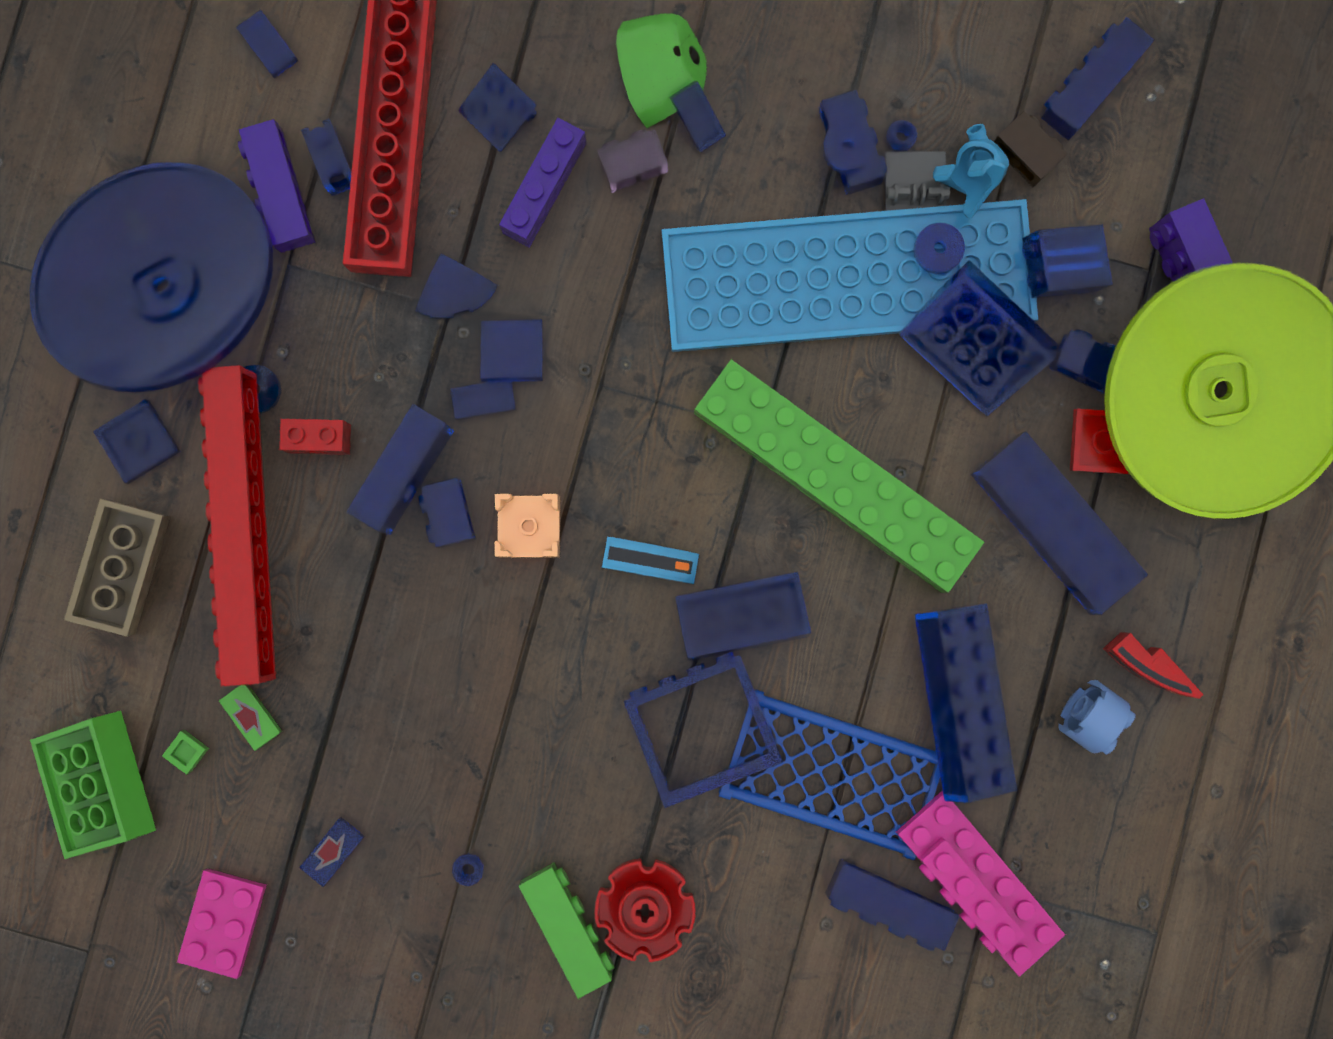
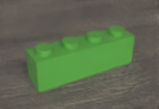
[519,862,615,999]

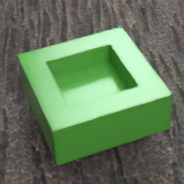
[162,730,209,775]

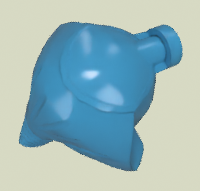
[933,124,1009,219]

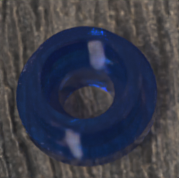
[887,120,917,151]
[452,854,484,886]

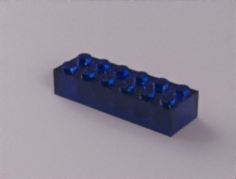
[971,431,1148,615]
[915,603,1018,803]

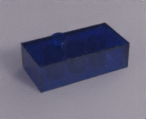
[347,404,454,535]
[675,572,811,661]

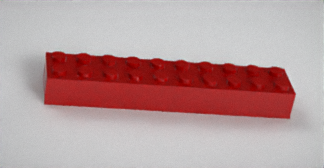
[343,0,437,277]
[198,365,276,686]

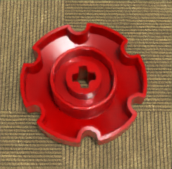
[595,858,695,962]

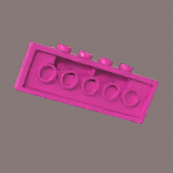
[896,791,1065,977]

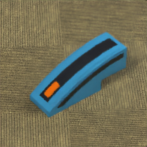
[602,537,699,584]

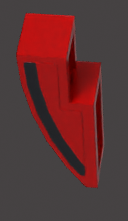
[1103,632,1203,699]

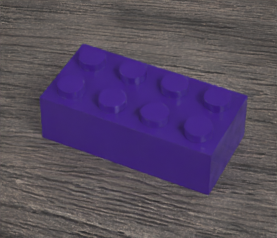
[1149,198,1233,282]

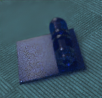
[458,63,537,152]

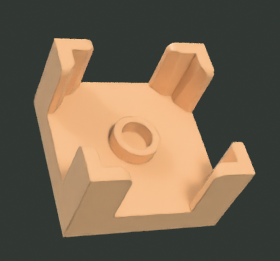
[495,494,560,558]

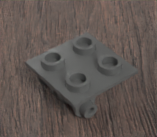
[885,151,950,211]

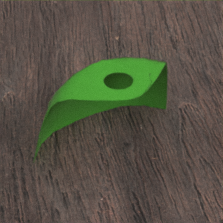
[616,13,707,128]

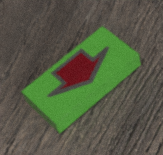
[219,684,283,751]

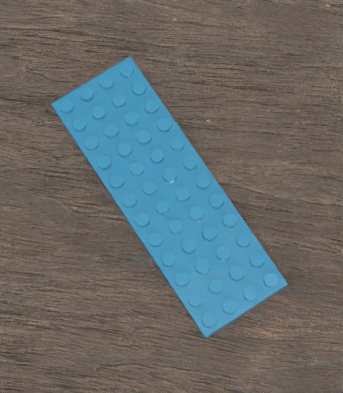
[662,199,1038,352]

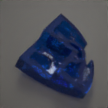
[415,253,498,319]

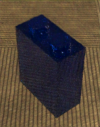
[1022,224,1113,298]

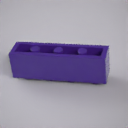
[499,118,587,248]
[238,119,316,253]

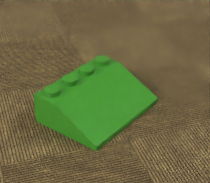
[30,711,156,859]

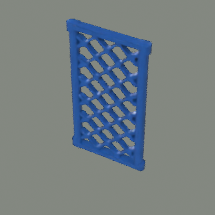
[718,688,948,861]

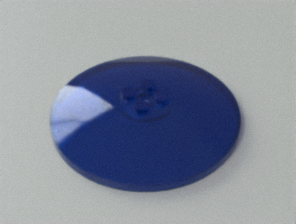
[30,162,273,393]

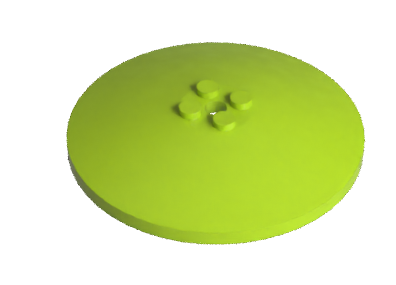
[1105,263,1333,519]

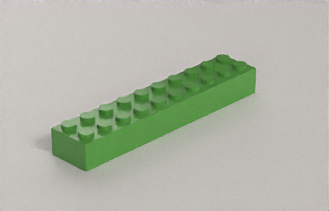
[694,359,985,593]

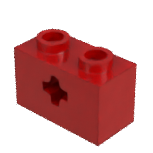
[279,419,351,455]

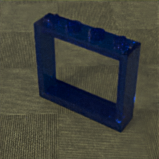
[624,652,783,808]

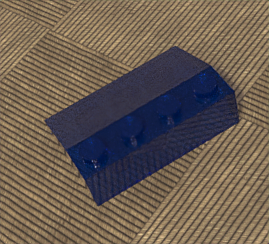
[899,260,1058,416]

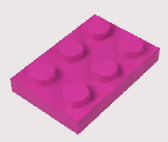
[177,868,267,979]

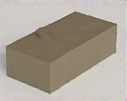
[64,499,170,636]

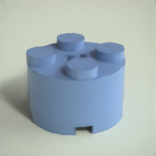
[1058,680,1135,754]

